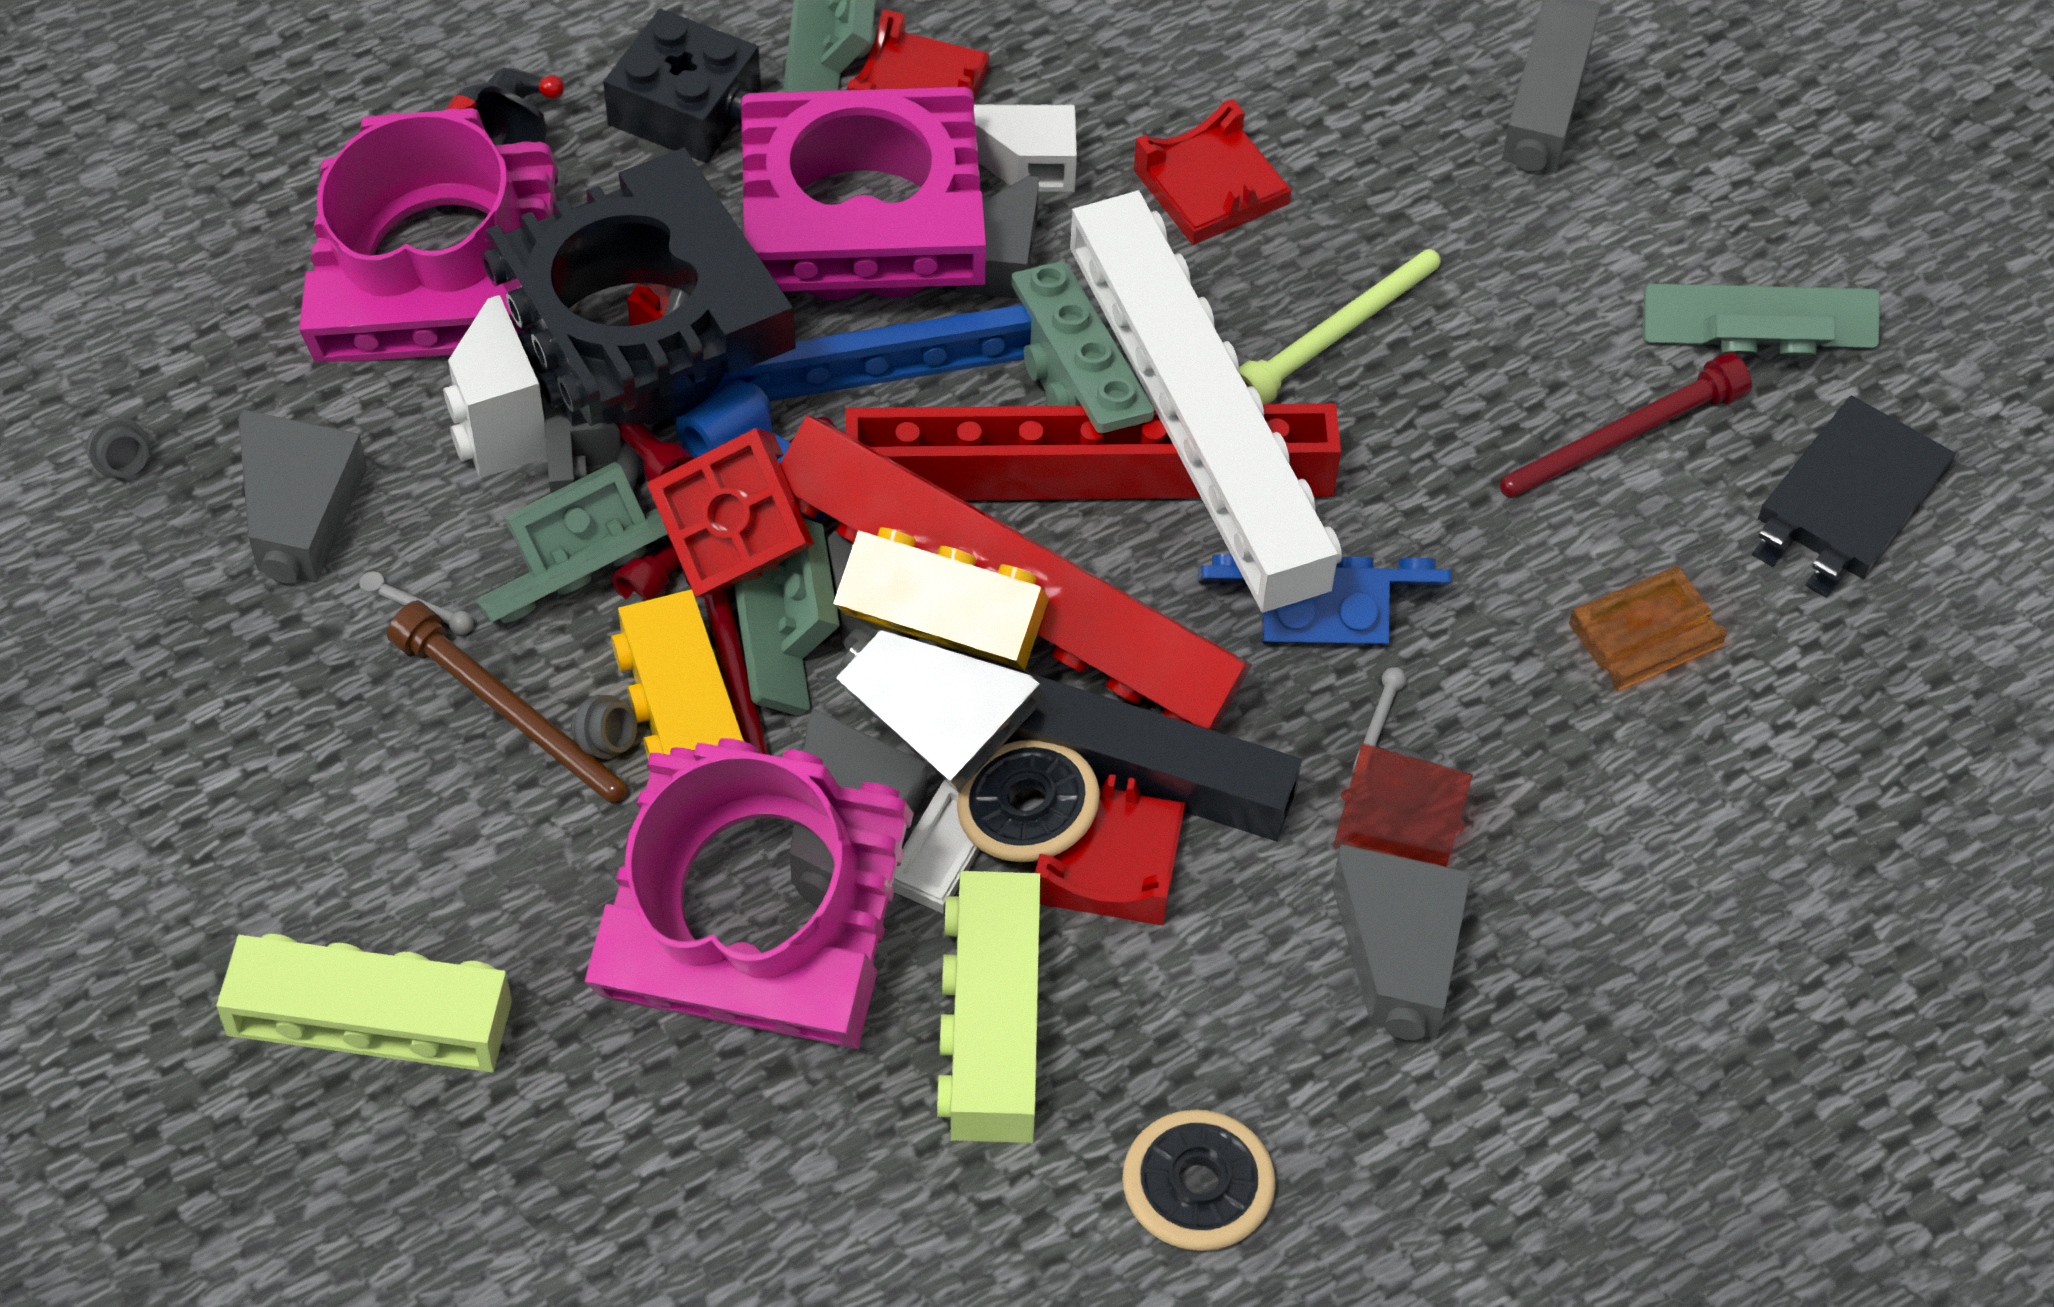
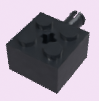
[603,8,761,164]

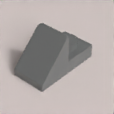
[542,393,622,493]

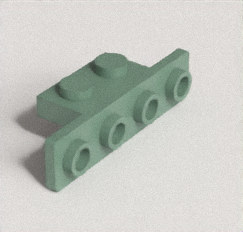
[783,0,878,92]
[1012,261,1154,433]
[1643,284,1880,356]
[475,462,670,623]
[734,518,840,716]

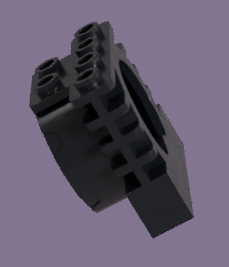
[481,147,796,426]

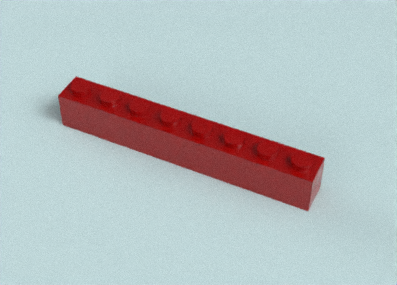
[845,403,1341,500]
[780,415,1252,731]

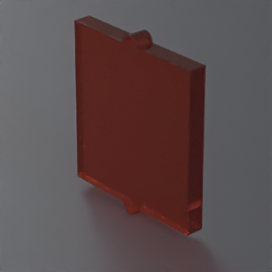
[1333,743,1473,867]

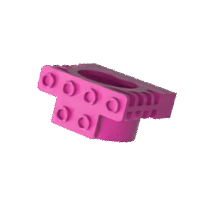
[741,87,986,300]
[299,108,559,362]
[584,738,913,1049]

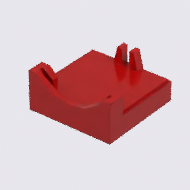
[847,9,990,101]
[1134,98,1292,245]
[647,428,814,598]
[1035,774,1185,926]

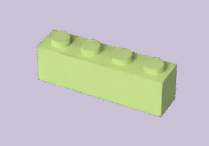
[937,871,1040,1143]
[216,934,512,1073]

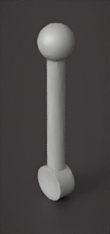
[359,571,474,636]
[1352,667,1407,777]

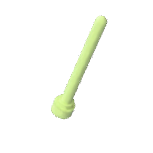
[1239,249,1441,404]

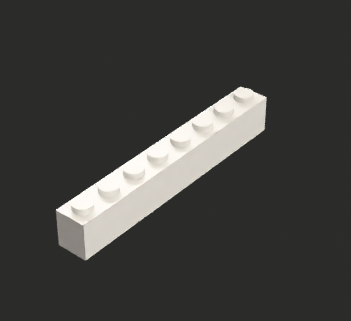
[1070,190,1342,613]

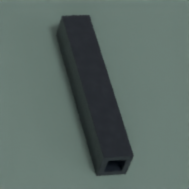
[935,644,1302,842]

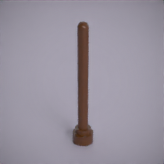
[387,600,628,804]

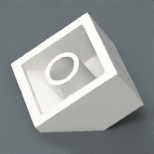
[443,295,547,478]

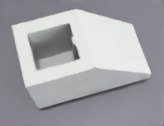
[974,104,1077,192]

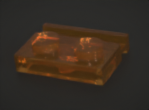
[1569,565,1727,691]

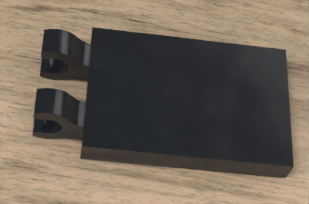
[1752,395,1956,598]

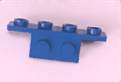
[1198,554,1451,645]

